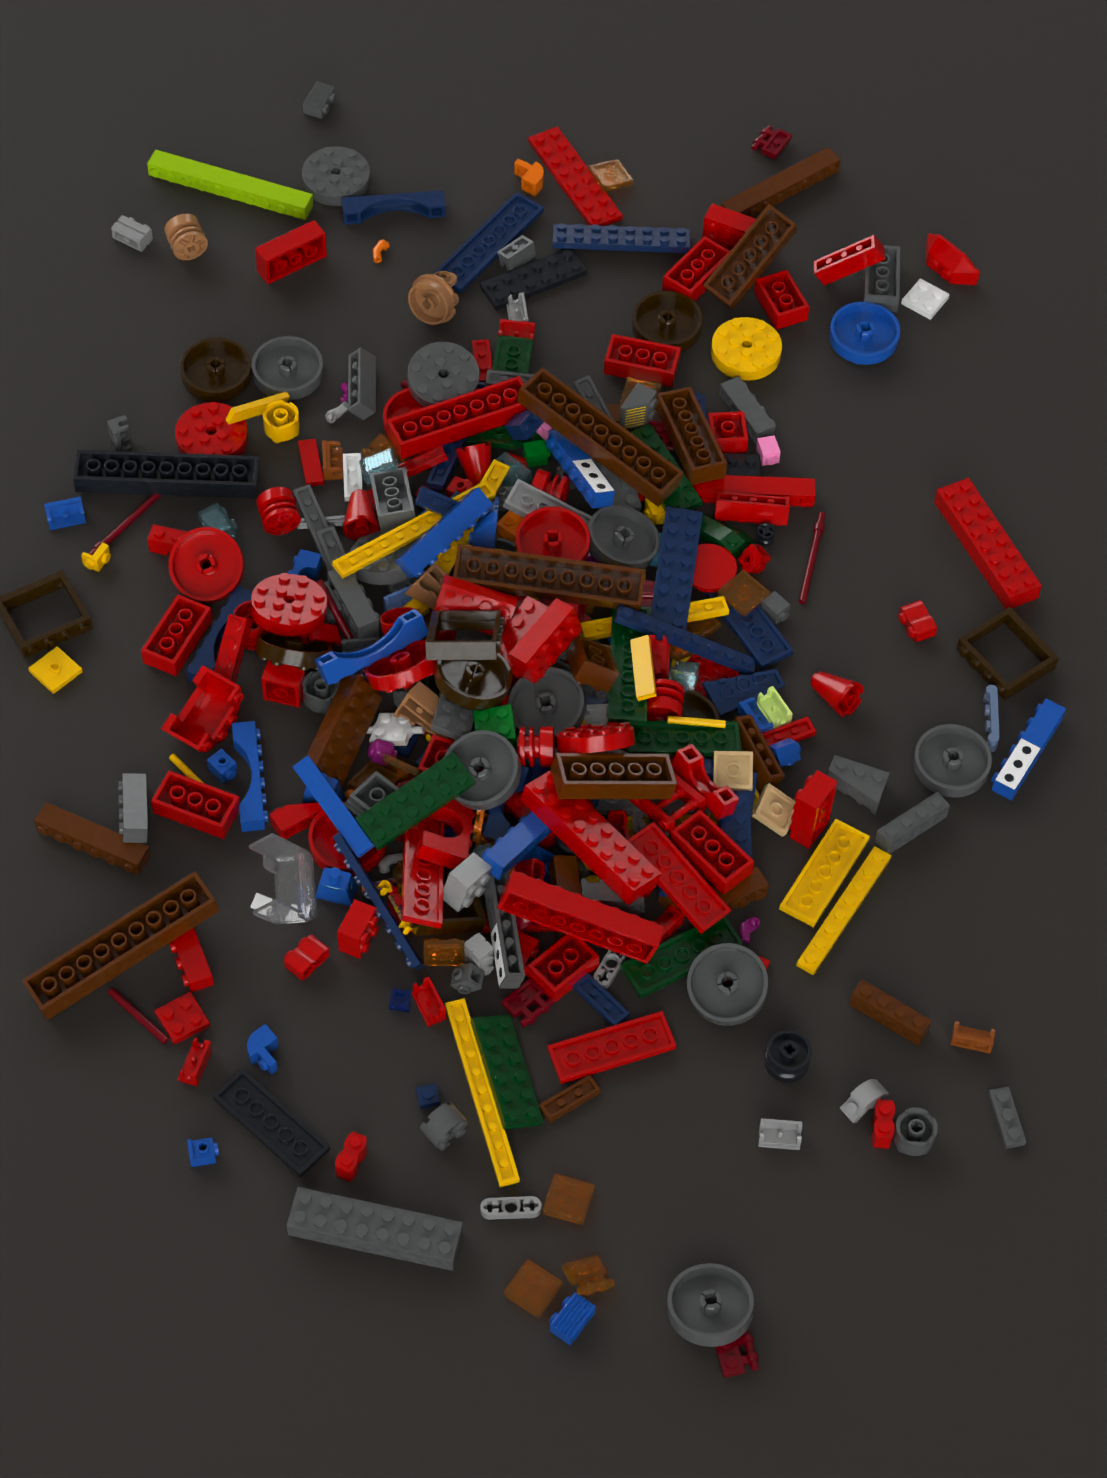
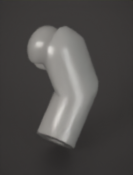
[325,401,348,423]
[378,853,403,873]

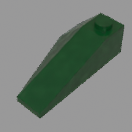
[692,509,757,560]

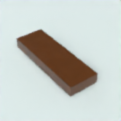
[539,1074,601,1124]

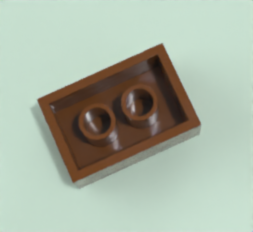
[566,636,619,693]

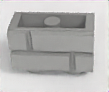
[111,215,153,252]
[464,933,494,975]

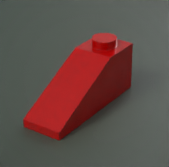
[270,802,323,841]

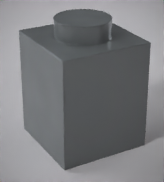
[761,591,790,625]

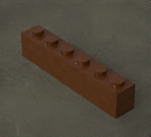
[34,802,151,875]

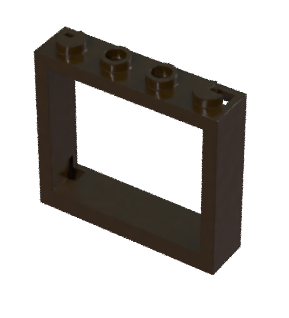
[0,570,93,659]
[956,607,1059,700]
[425,610,505,660]
[393,860,487,936]

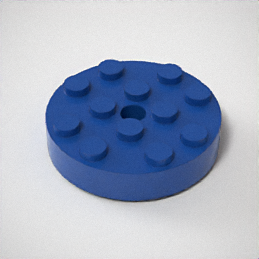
[829,302,900,365]

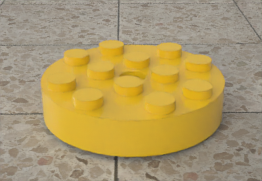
[711,317,782,381]

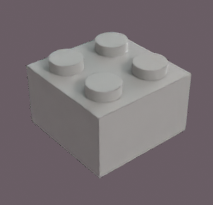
[443,852,492,912]

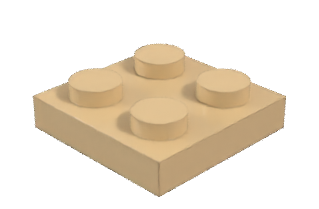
[713,751,753,791]
[752,783,796,837]

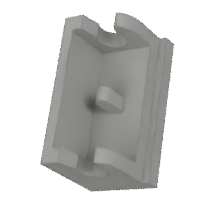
[506,292,528,322]
[758,1118,802,1150]

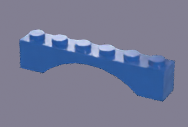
[314,609,428,685]
[232,721,268,832]

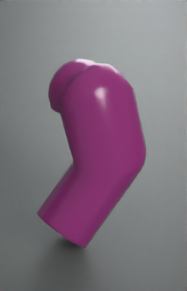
[340,382,348,403]
[740,917,760,944]

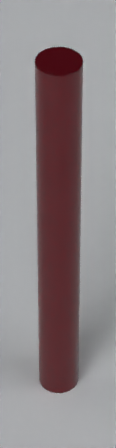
[316,579,354,639]
[108,988,169,1044]

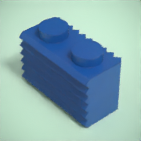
[549,1292,596,1346]

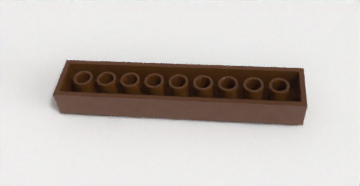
[517,367,684,507]
[453,544,646,612]
[22,871,220,1020]

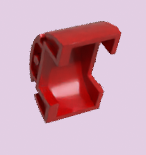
[161,665,244,752]

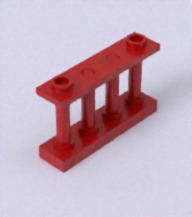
[628,773,706,835]

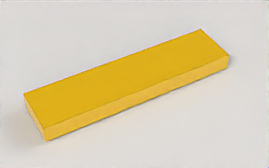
[226,392,290,424]
[630,635,657,701]

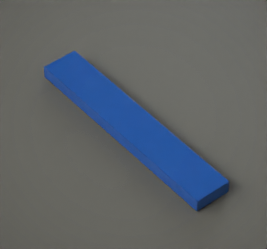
[293,755,374,858]

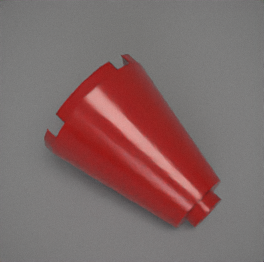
[455,442,491,486]
[343,489,380,541]
[811,671,864,717]

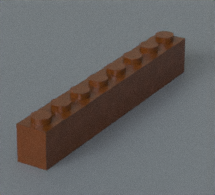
[721,147,841,217]

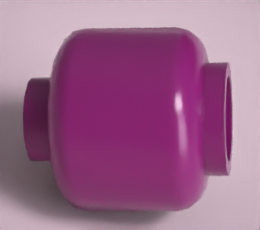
[367,739,397,766]

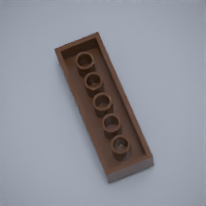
[703,204,798,311]
[656,386,727,485]
[306,674,383,788]
[550,753,677,799]

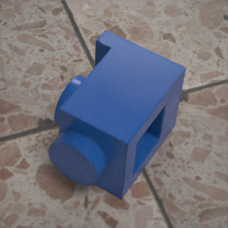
[187,1137,219,1167]

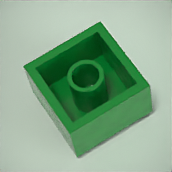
[473,704,518,749]

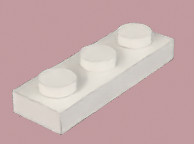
[343,453,362,501]

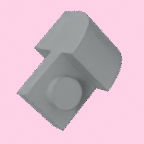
[840,1079,889,1123]

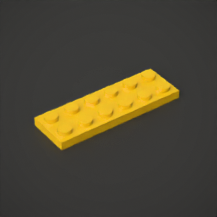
[779,819,870,928]

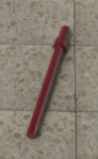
[88,494,162,556]
[798,512,826,604]

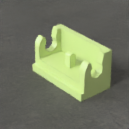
[756,686,793,728]

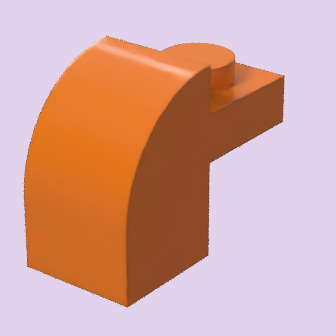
[514,159,544,196]

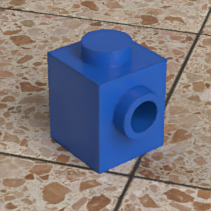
[769,738,801,767]
[207,748,238,784]

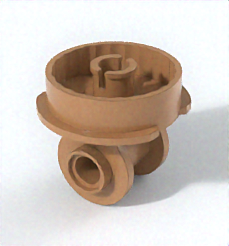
[408,271,459,325]

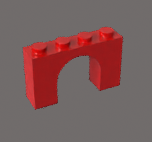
[416,799,476,870]

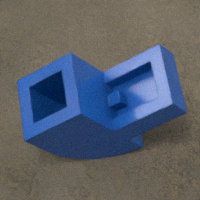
[247,1024,279,1075]

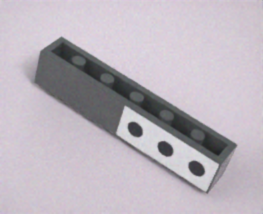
[484,873,525,988]

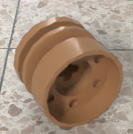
[164,214,208,260]

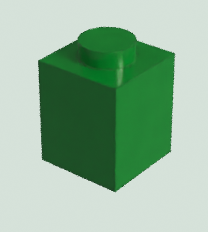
[523,440,551,468]

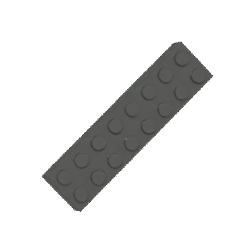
[287,1187,463,1271]

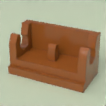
[322,440,344,480]
[950,1020,996,1054]

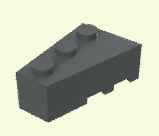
[828,755,890,815]
[581,879,645,915]

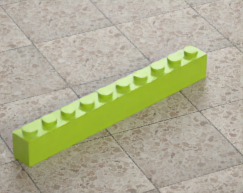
[147,149,313,220]

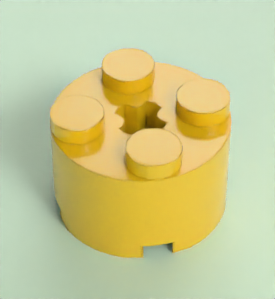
[263,400,300,443]

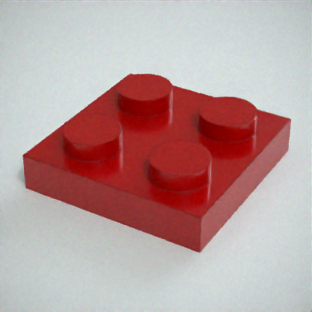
[154,992,210,1045]

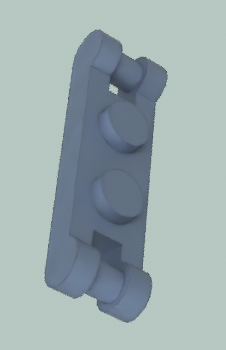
[983,685,1000,752]

